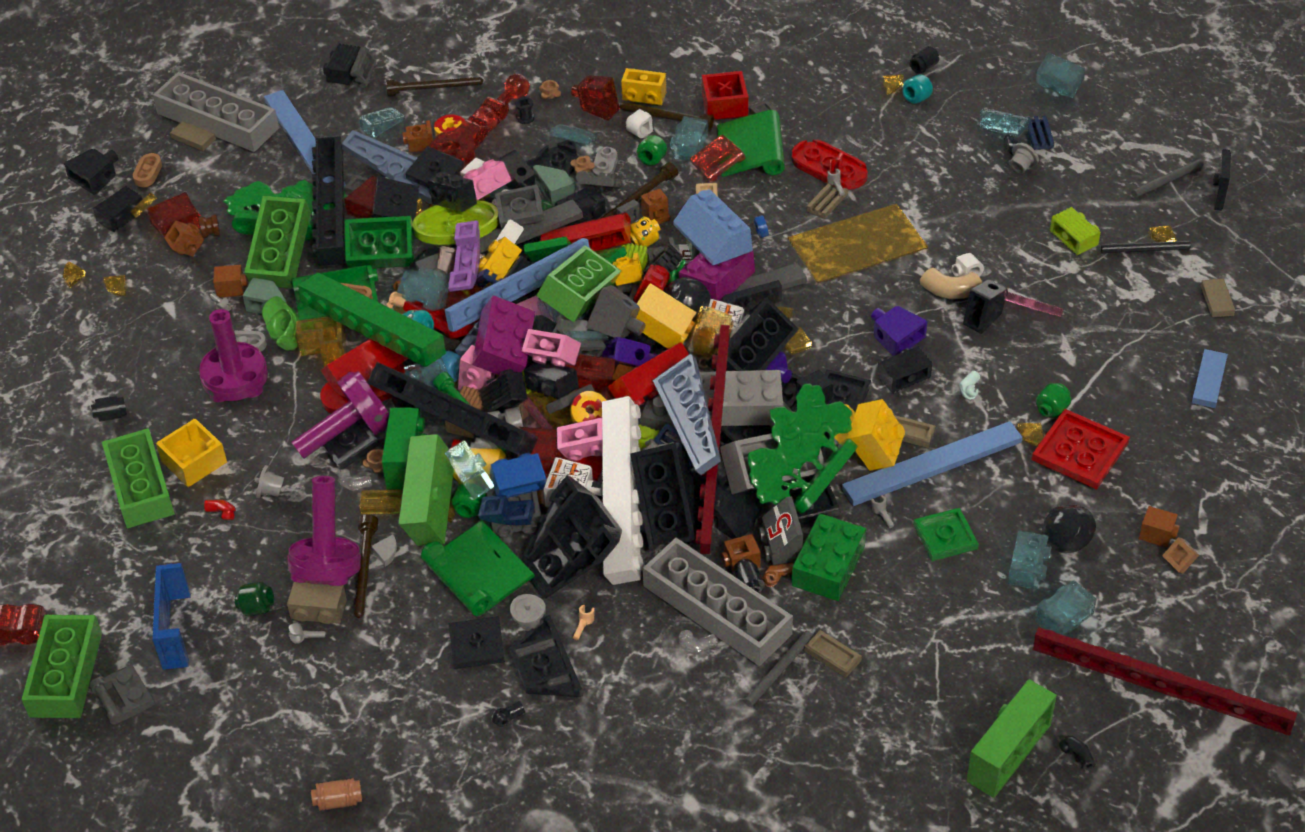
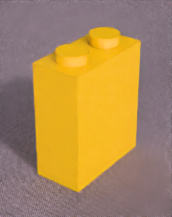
[636,283,697,349]

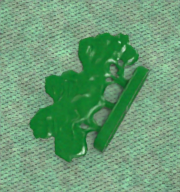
[223,179,348,241]
[748,384,858,514]

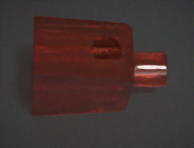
[571,75,620,121]
[565,354,616,397]

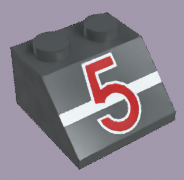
[758,496,803,565]

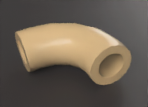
[920,268,982,299]

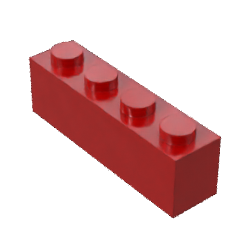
[608,342,689,406]

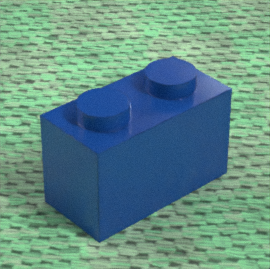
[489,453,546,498]

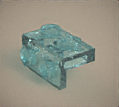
[980,108,1029,137]

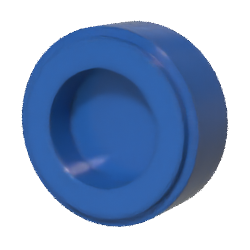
[754,215,769,238]

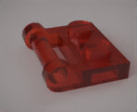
[690,134,746,183]

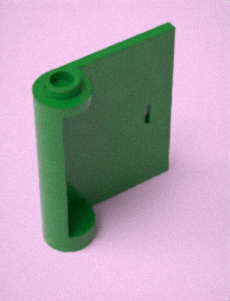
[717,110,785,177]
[292,265,379,331]
[421,520,535,616]

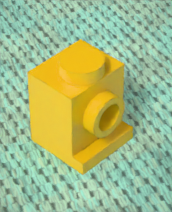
[613,253,643,286]

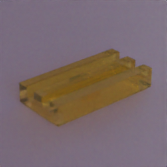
[360,489,403,514]

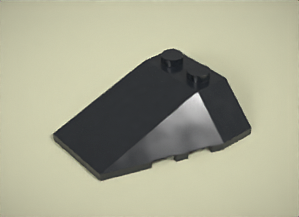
[691,470,764,539]
[521,475,622,598]

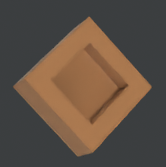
[1162,537,1199,573]

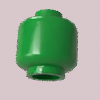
[637,135,667,166]
[1036,383,1071,418]
[452,482,487,518]

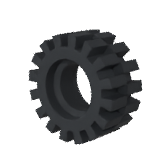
[643,244,683,275]

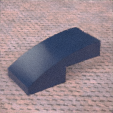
[478,495,535,525]

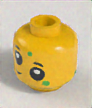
[631,216,661,247]

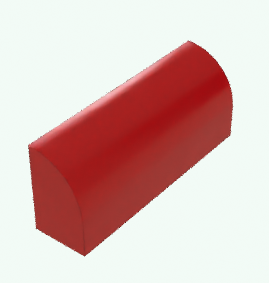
[541,213,631,251]
[320,339,409,397]

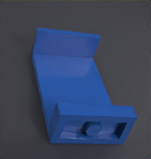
[153,563,191,670]

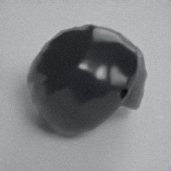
[663,277,711,322]
[1042,505,1096,554]

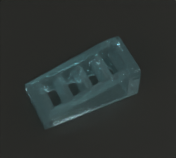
[359,107,405,138]

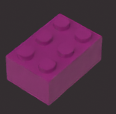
[679,251,755,302]
[472,295,535,375]

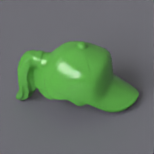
[262,296,300,351]

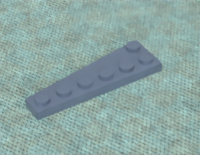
[342,130,459,206]
[653,354,721,475]

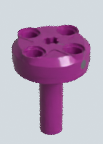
[200,309,268,402]
[292,371,389,459]
[287,476,361,586]

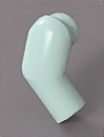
[959,371,980,400]

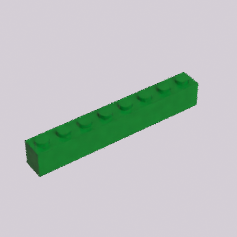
[298,272,446,367]

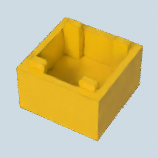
[156,419,227,487]

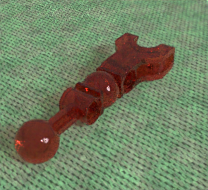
[430,73,530,170]

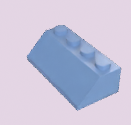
[673,189,753,265]

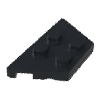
[509,615,583,697]

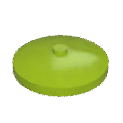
[412,200,500,245]

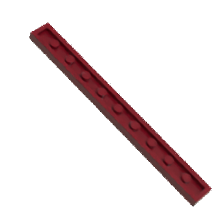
[696,325,730,554]
[1033,627,1297,736]

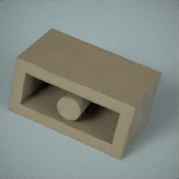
[287,582,347,624]

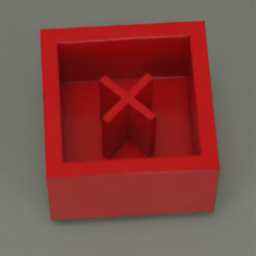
[702,71,748,120]

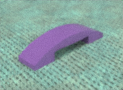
[448,220,480,292]

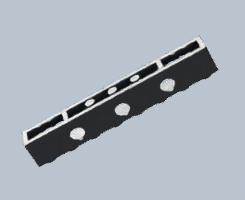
[312,136,346,266]
[367,362,539,455]

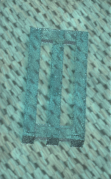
[550,124,597,144]

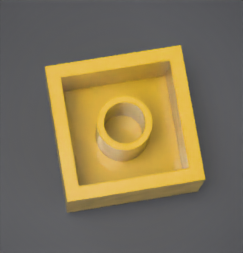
[847,399,905,471]

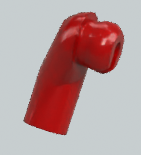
[204,500,236,520]

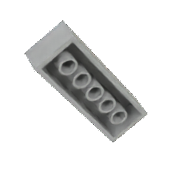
[153,72,279,152]
[643,538,793,666]

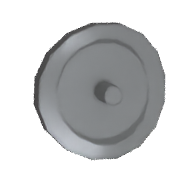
[1009,143,1039,174]
[254,465,284,498]
[510,594,546,630]

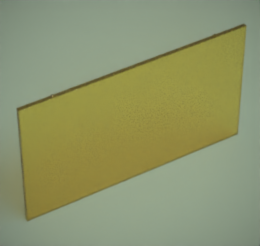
[788,204,928,283]

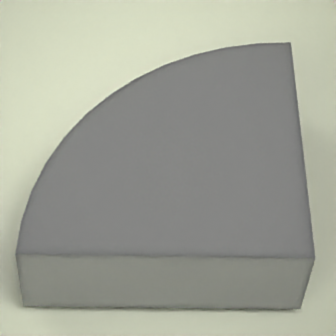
[372,534,397,567]

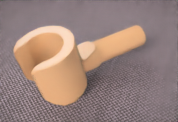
[573,605,594,640]

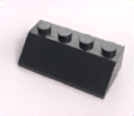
[706,297,799,372]
[630,442,702,550]

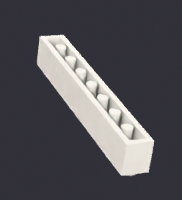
[602,396,644,585]

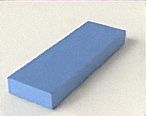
[1192,349,1228,408]

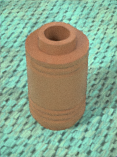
[311,778,362,811]

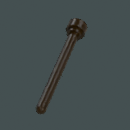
[386,77,484,96]
[620,102,714,132]
[601,162,679,218]
[354,514,379,618]

